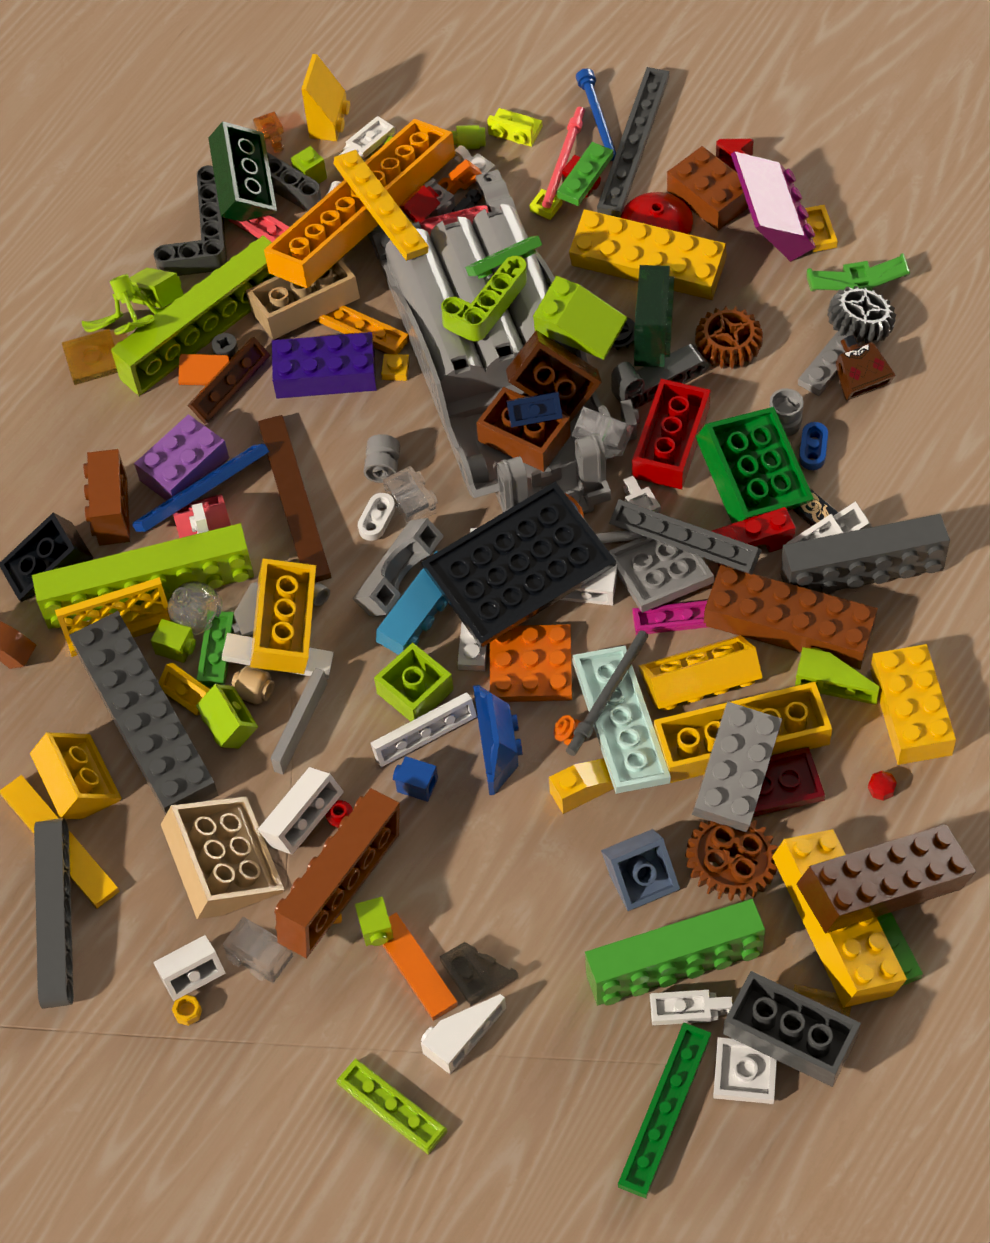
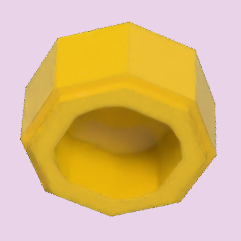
[172,995,202,1026]

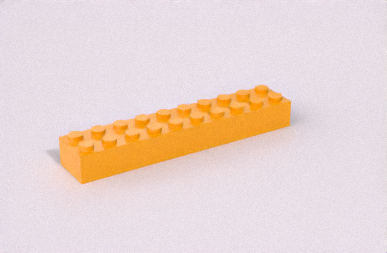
[264,119,455,289]

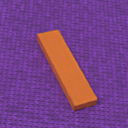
[383,912,458,1021]

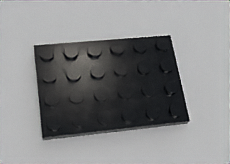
[422,481,616,648]

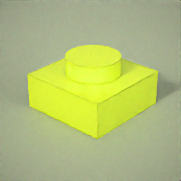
[530,189,563,220]

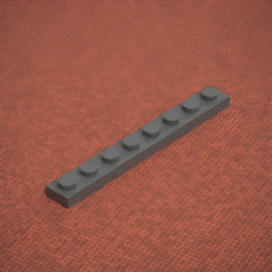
[597,67,669,218]

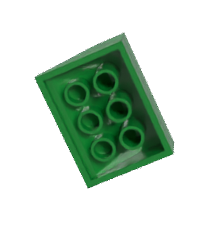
[695,407,814,524]

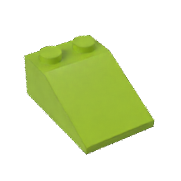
[533,276,627,360]

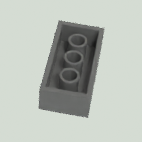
[723,971,861,1087]

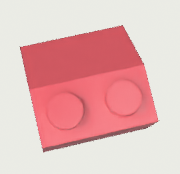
[173,494,231,538]

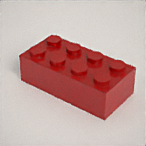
[632,379,711,490]

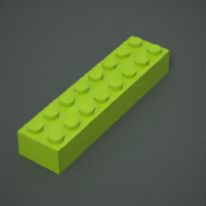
[111,236,275,396]
[32,523,255,629]

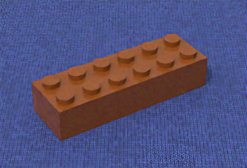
[704,565,878,669]
[274,788,400,959]

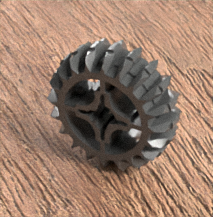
[827,286,896,344]

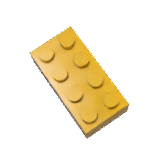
[250,558,316,674]
[870,644,956,765]

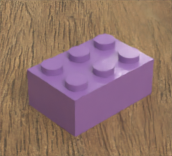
[134,414,229,501]

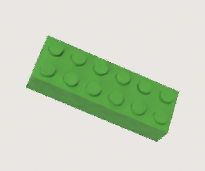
[585,899,765,1006]

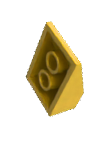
[301,54,350,141]

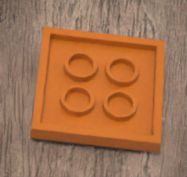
[490,624,572,702]

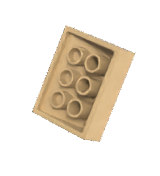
[161,796,284,919]

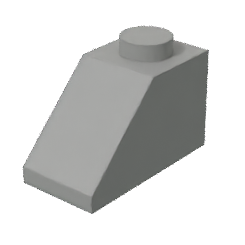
[232,582,258,637]

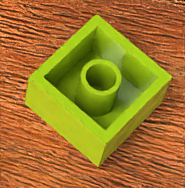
[374,642,454,722]

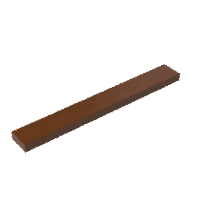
[258,415,332,583]

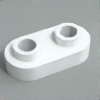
[358,493,395,541]

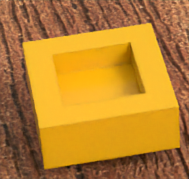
[381,354,410,381]

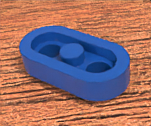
[799,422,828,470]

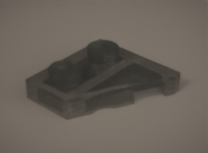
[440,942,519,1006]

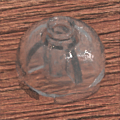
[167,581,223,636]

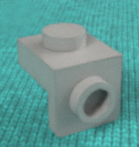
[613,399,640,443]

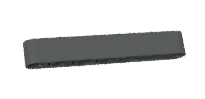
[34,818,74,1009]

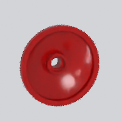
[621,192,693,235]

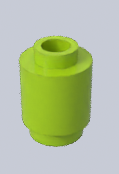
[451,125,486,149]

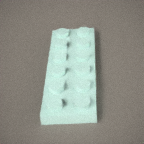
[572,646,671,794]

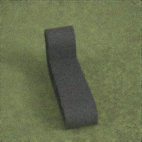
[611,344,709,409]

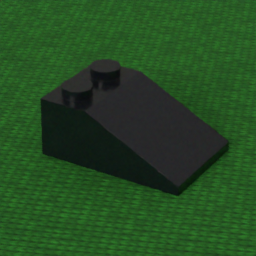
[0,512,93,602]

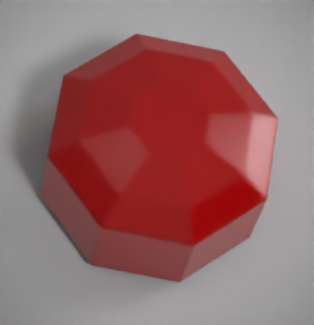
[868,771,897,801]

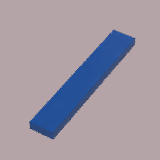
[132,444,269,532]

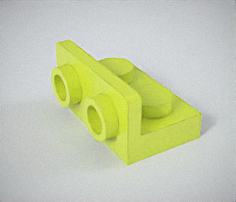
[487,108,543,147]

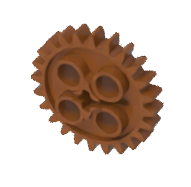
[685,820,778,901]

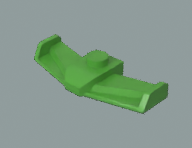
[806,253,910,291]

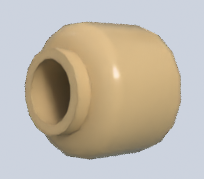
[232,666,274,705]

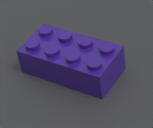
[272,332,377,399]

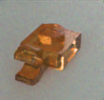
[253,111,284,153]

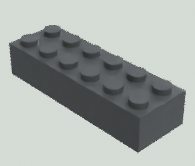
[780,514,950,594]

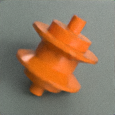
[554,715,581,745]

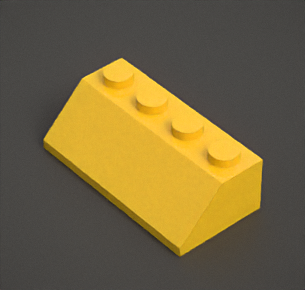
[638,635,763,710]

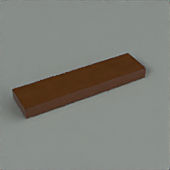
[187,337,271,424]

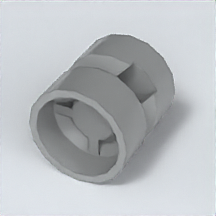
[769,388,804,436]
[364,434,400,483]

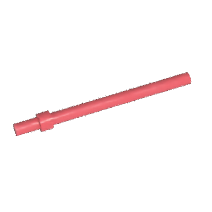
[542,107,585,208]

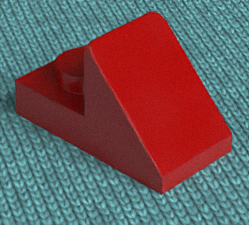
[716,138,754,172]

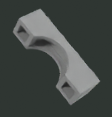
[353,518,444,616]

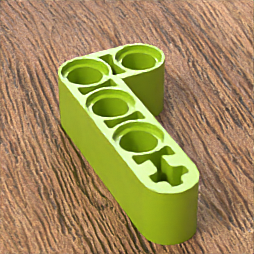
[441,256,527,341]

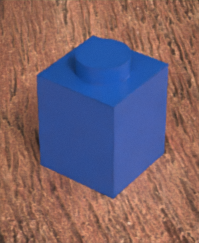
[393,756,438,802]

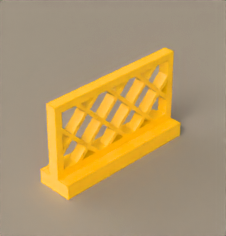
[55,577,174,657]

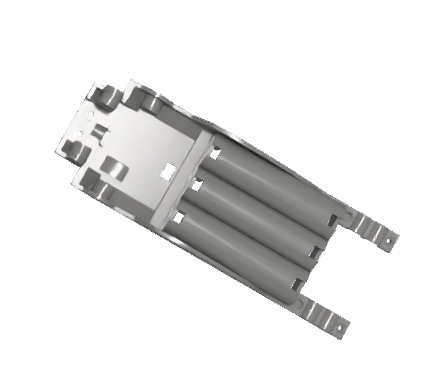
[368,169,623,514]

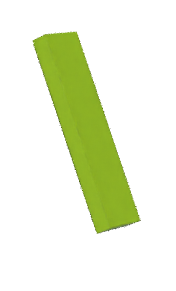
[336,1058,448,1155]

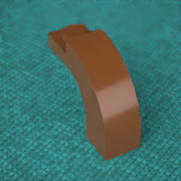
[0,621,37,669]

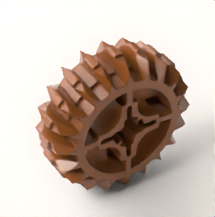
[695,306,763,369]

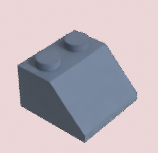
[601,829,680,911]

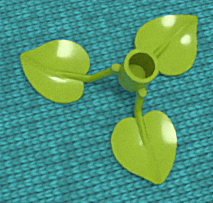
[82,274,168,335]

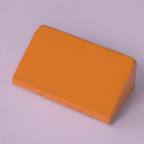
[178,354,230,386]

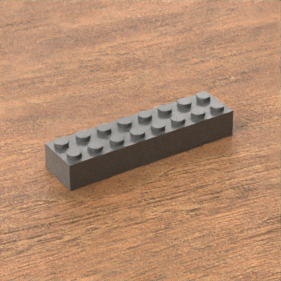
[69,611,219,815]

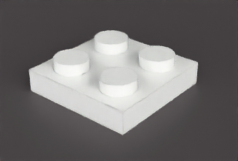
[713,1037,777,1104]

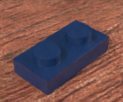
[506,391,563,427]

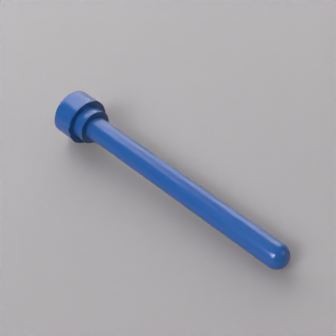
[576,68,616,161]

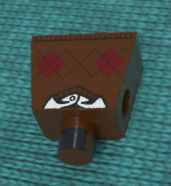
[836,335,896,401]

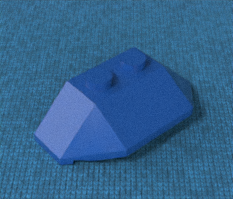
[473,685,523,795]

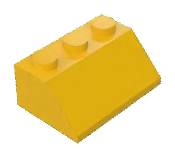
[30,732,122,819]

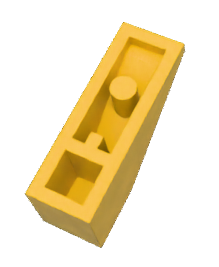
[549,758,614,814]

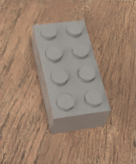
[692,702,782,832]

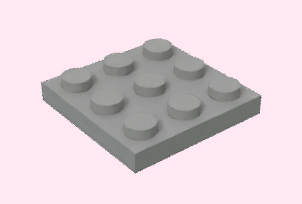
[609,537,714,613]

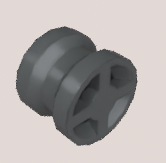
[212,333,239,359]

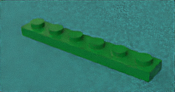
[618,1022,711,1199]

